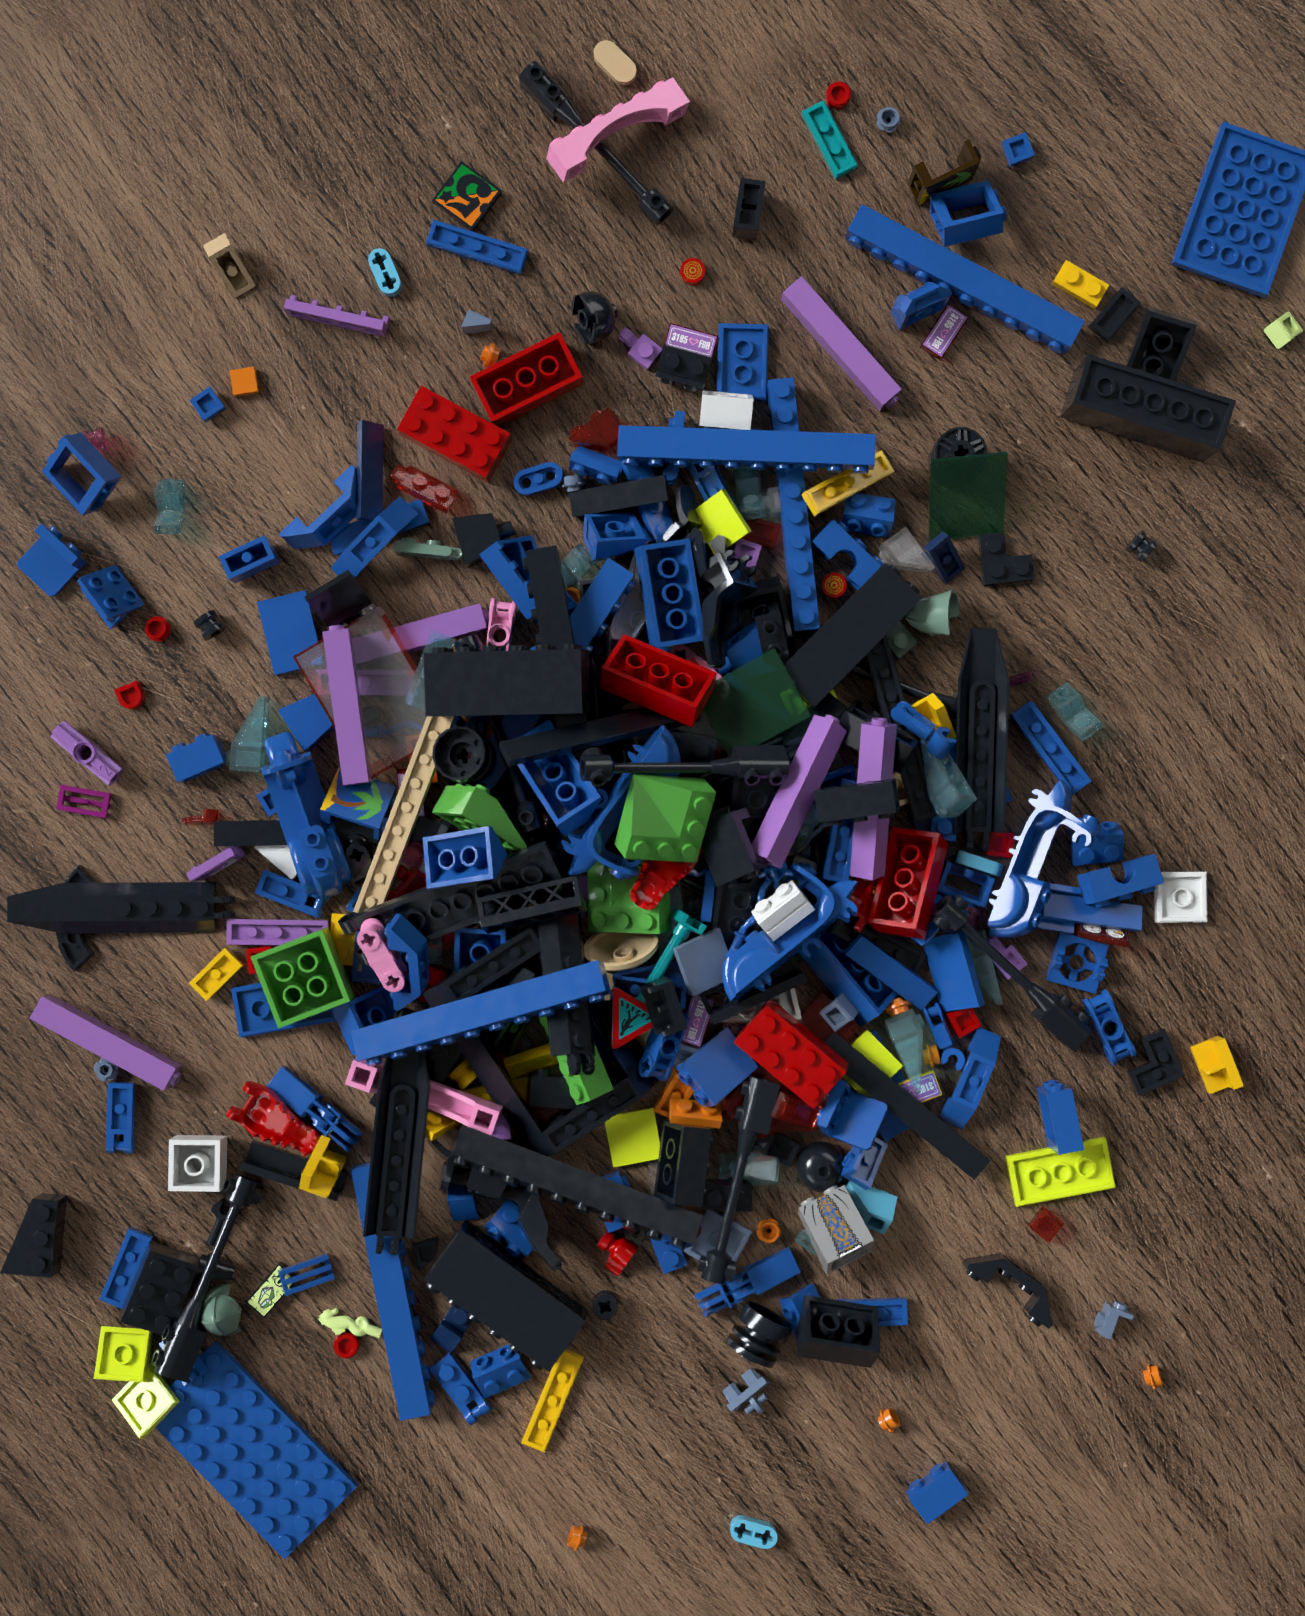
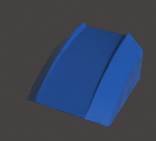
[891,282,952,330]
[583,512,652,562]

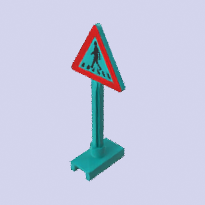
[612,908,707,1049]

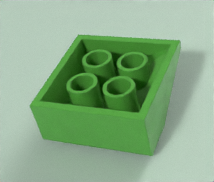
[614,773,716,862]
[432,784,527,851]
[588,859,671,934]
[251,927,355,1029]

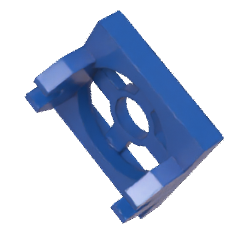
[1045,932,1109,994]

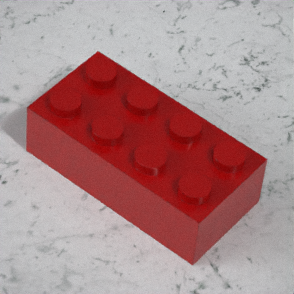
[469,332,584,427]
[397,385,512,483]
[599,634,717,727]
[868,827,949,939]
[734,999,848,1109]

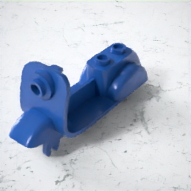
[561,725,681,881]
[260,732,352,898]
[988,780,1104,939]
[722,862,858,1003]

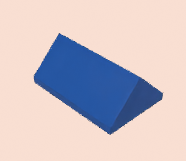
[423,826,507,889]

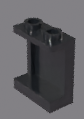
[701,807,769,888]

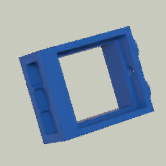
[930,180,1007,247]
[42,432,122,516]
[1036,1080,1084,1155]

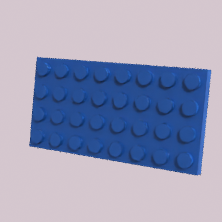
[155,1340,358,1559]

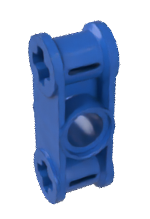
[1082,989,1136,1066]
[638,1010,689,1081]

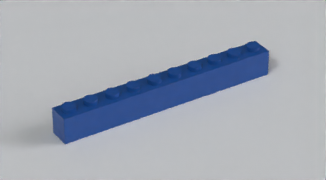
[845,204,1085,354]
[767,377,820,634]
[617,425,876,474]
[483,558,636,788]
[351,960,611,1066]
[351,1162,436,1421]

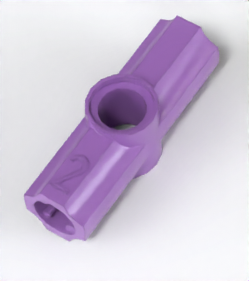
[50,721,124,786]

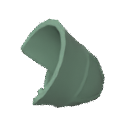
[904,589,960,636]
[200,1283,242,1336]

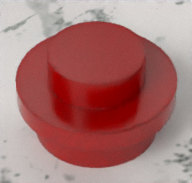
[145,616,171,642]

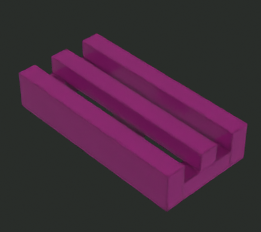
[56,785,113,818]

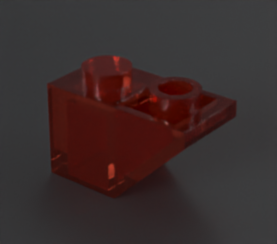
[568,407,623,451]

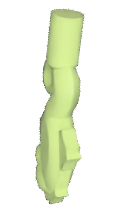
[318,1308,382,1338]

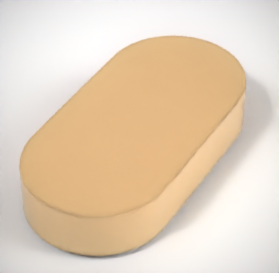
[594,40,636,86]

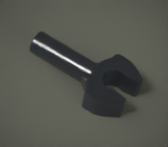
[206,1198,227,1246]

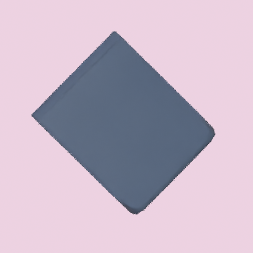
[461,310,493,334]
[819,993,858,1032]

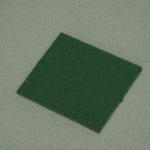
[928,451,1008,541]
[703,648,811,757]

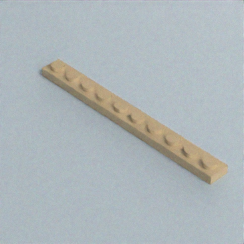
[353,716,456,913]

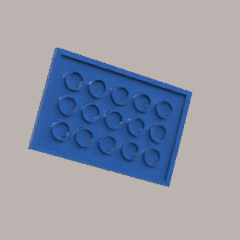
[1170,121,1305,298]

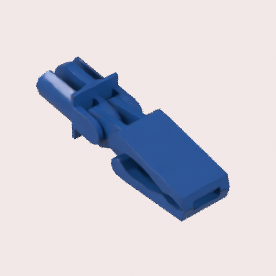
[266,1065,364,1153]
[694,1247,801,1318]

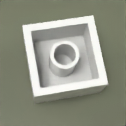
[700,390,754,430]
[168,1135,227,1192]

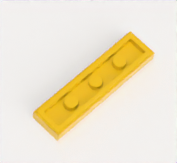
[802,450,895,517]
[521,1349,584,1453]

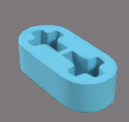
[368,248,402,297]
[955,850,1004,877]
[730,1515,777,1549]

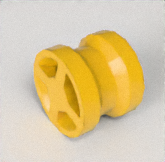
[448,1059,477,1090]

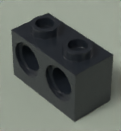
[732,178,766,241]

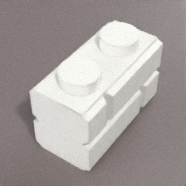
[751,880,815,941]

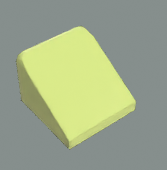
[1264,311,1303,349]

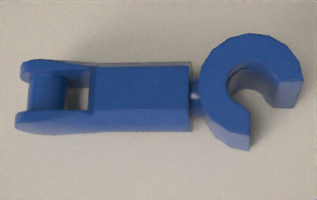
[891,701,957,759]
[923,1002,965,1071]

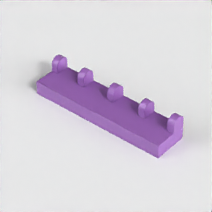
[284,295,390,337]

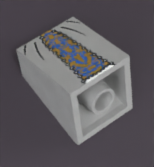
[798,1185,874,1275]

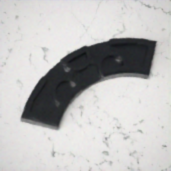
[56,865,97,972]

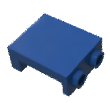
[676,1027,758,1107]

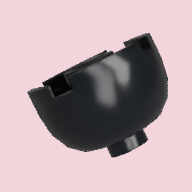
[571,291,617,344]
[796,1141,845,1193]

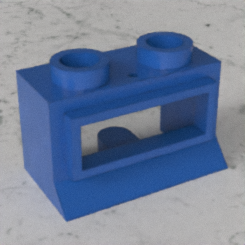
[937,860,995,909]

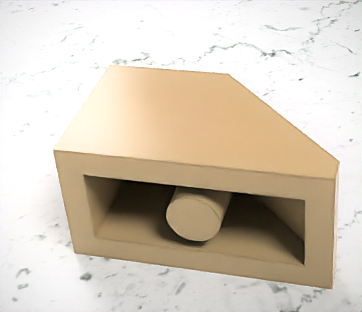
[203,233,256,298]

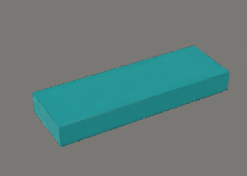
[801,100,858,180]

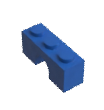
[811,519,884,590]
[1077,854,1164,907]

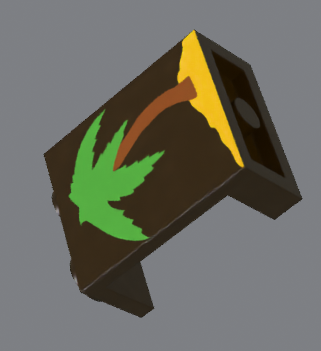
[907,140,981,206]

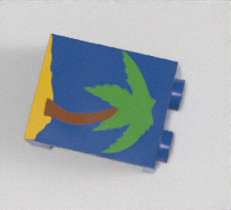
[320,768,397,840]

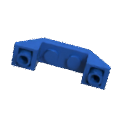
[279,465,357,549]
[331,496,418,578]
[384,913,430,1011]
[939,1027,1001,1130]

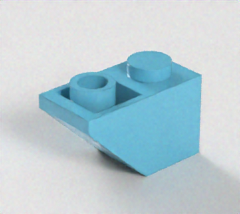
[845,1180,897,1234]

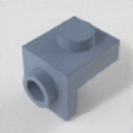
[1094,1301,1135,1340]

